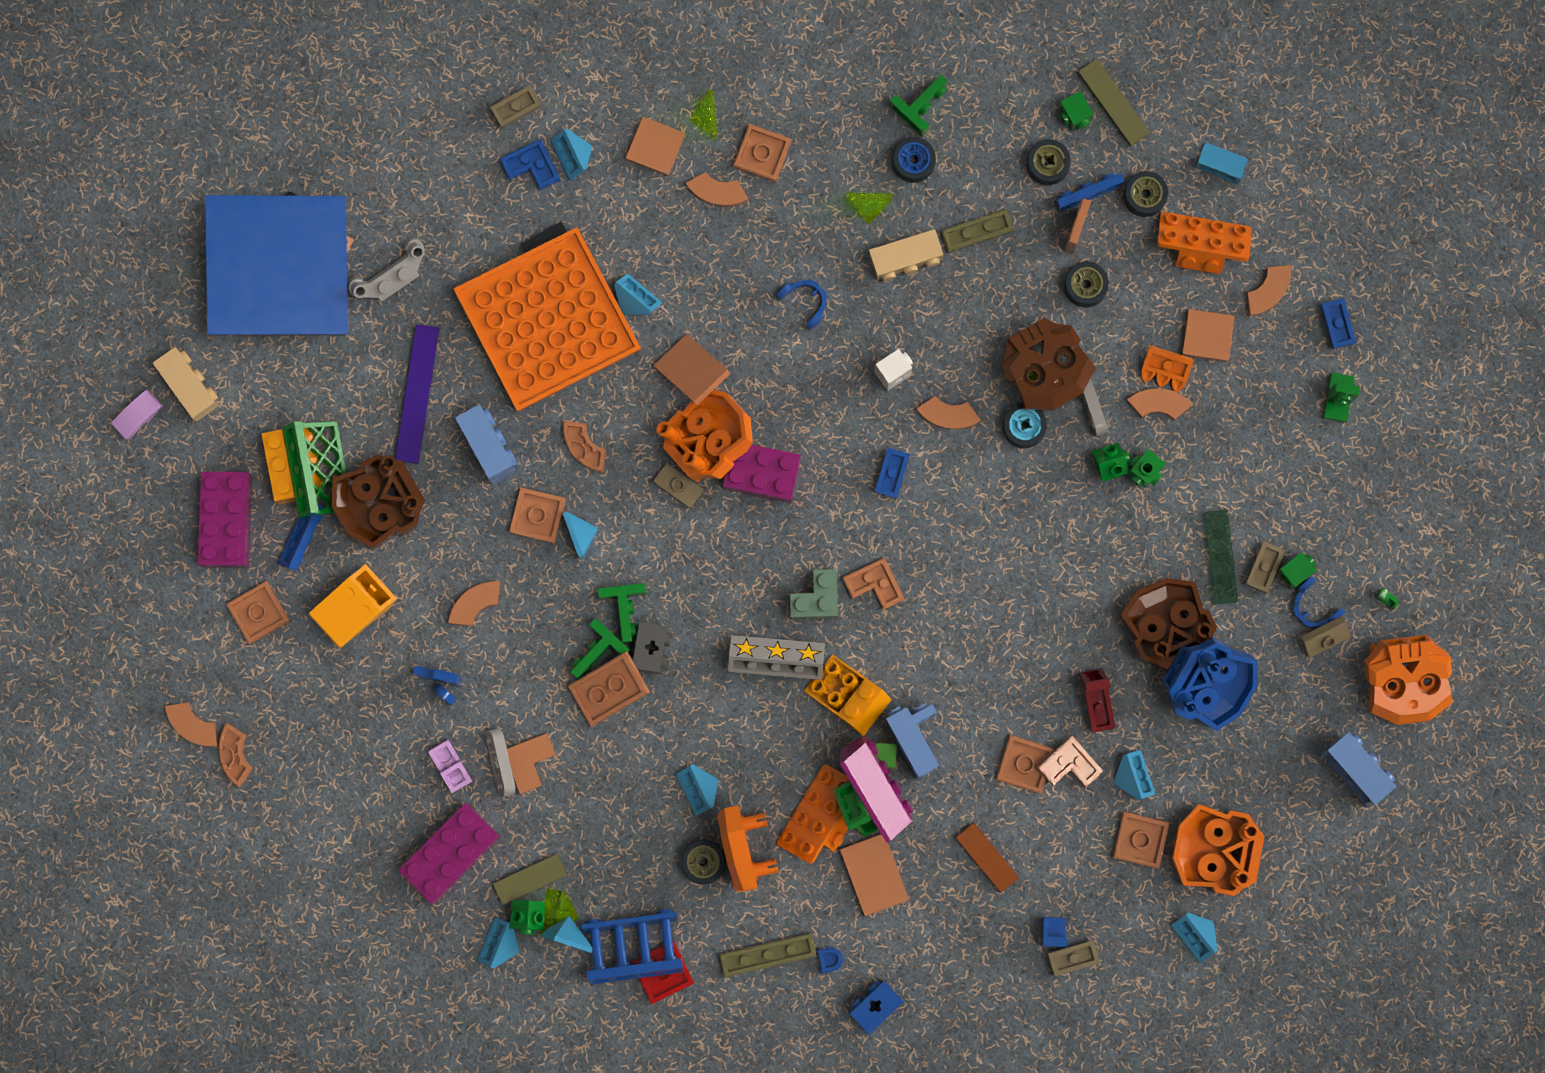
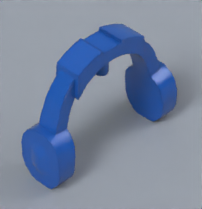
[776,279,827,330]
[1293,576,1345,628]

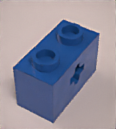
[849,981,904,1035]

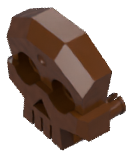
[999,317,1096,411]
[331,454,425,551]
[1120,578,1217,673]

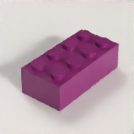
[198,472,252,568]
[398,803,501,904]

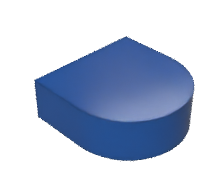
[434,683,457,705]
[817,948,843,973]

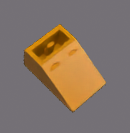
[309,564,397,649]
[804,654,892,736]

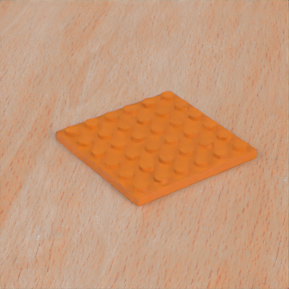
[453,227,641,412]

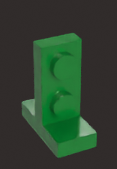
[889,75,948,137]
[1323,372,1360,423]
[598,583,647,644]
[571,618,631,680]
[833,781,879,837]

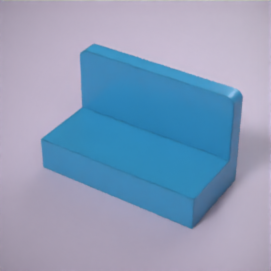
[1195,143,1248,184]

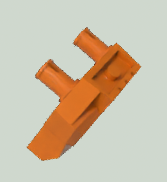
[656,390,753,483]
[1364,635,1453,725]
[1171,804,1265,896]
[717,805,779,892]

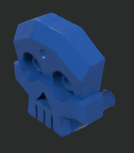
[1162,637,1257,731]

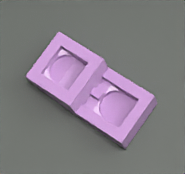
[111,390,163,440]
[428,739,472,793]

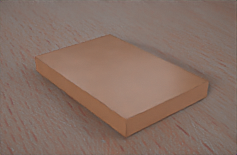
[654,334,730,405]
[568,652,650,727]
[840,834,909,916]

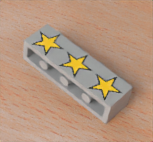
[728,635,825,680]

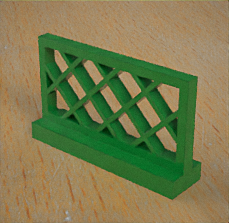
[282,421,346,518]

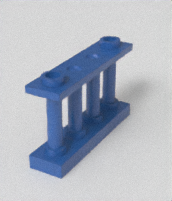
[581,909,684,985]

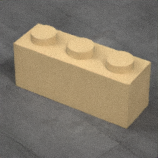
[869,229,944,282]
[153,347,219,422]

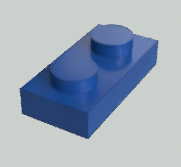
[1320,298,1356,350]
[875,448,910,500]

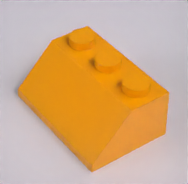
[261,429,324,505]

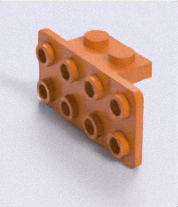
[1157,212,1252,274]
[777,764,850,864]

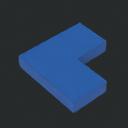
[500,139,561,190]
[413,666,462,687]

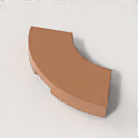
[686,172,749,207]
[1247,265,1291,317]
[1126,388,1193,421]
[916,396,981,430]
[563,421,607,473]
[448,581,501,626]
[165,703,218,747]
[218,722,253,788]

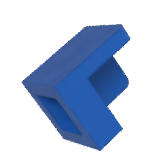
[1041,917,1067,947]

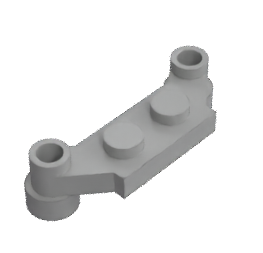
[347,237,425,302]

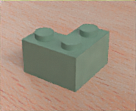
[790,569,838,620]

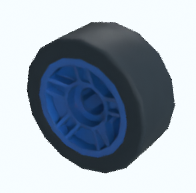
[892,137,936,183]

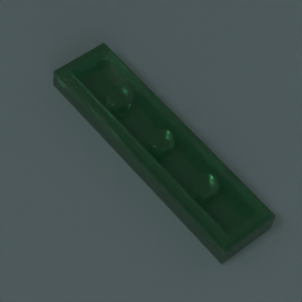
[1204,510,1238,605]

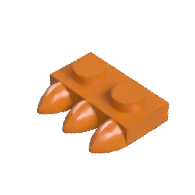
[1141,345,1194,392]

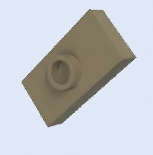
[490,85,542,129]
[653,463,705,509]
[1245,541,1285,594]
[1301,616,1351,658]
[1047,940,1100,976]

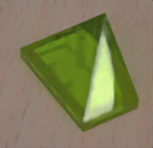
[690,90,718,140]
[846,192,893,224]
[539,889,578,936]

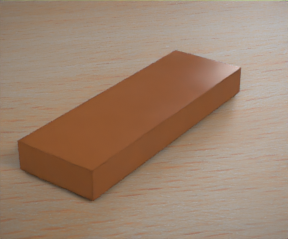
[956,823,1019,893]

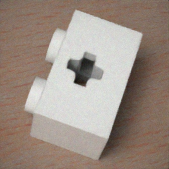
[874,349,913,391]

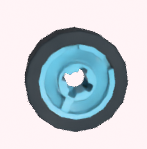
[1002,403,1047,449]

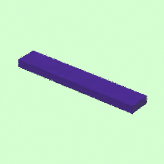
[395,324,440,464]

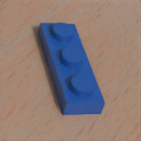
[1055,173,1124,213]
[277,504,324,571]

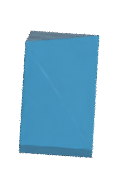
[551,129,592,180]
[614,273,662,315]
[563,512,597,559]
[1114,750,1156,800]
[676,765,718,816]
[1171,913,1217,963]
[541,916,593,953]
[477,917,519,968]

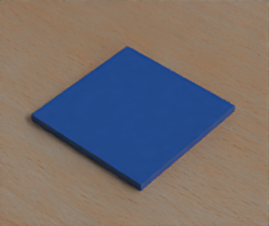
[205,195,348,335]

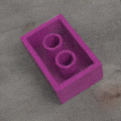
[723,445,801,503]

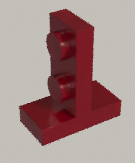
[1079,668,1115,733]

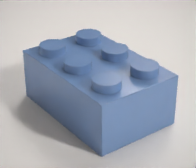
[455,404,518,485]
[1320,732,1397,807]

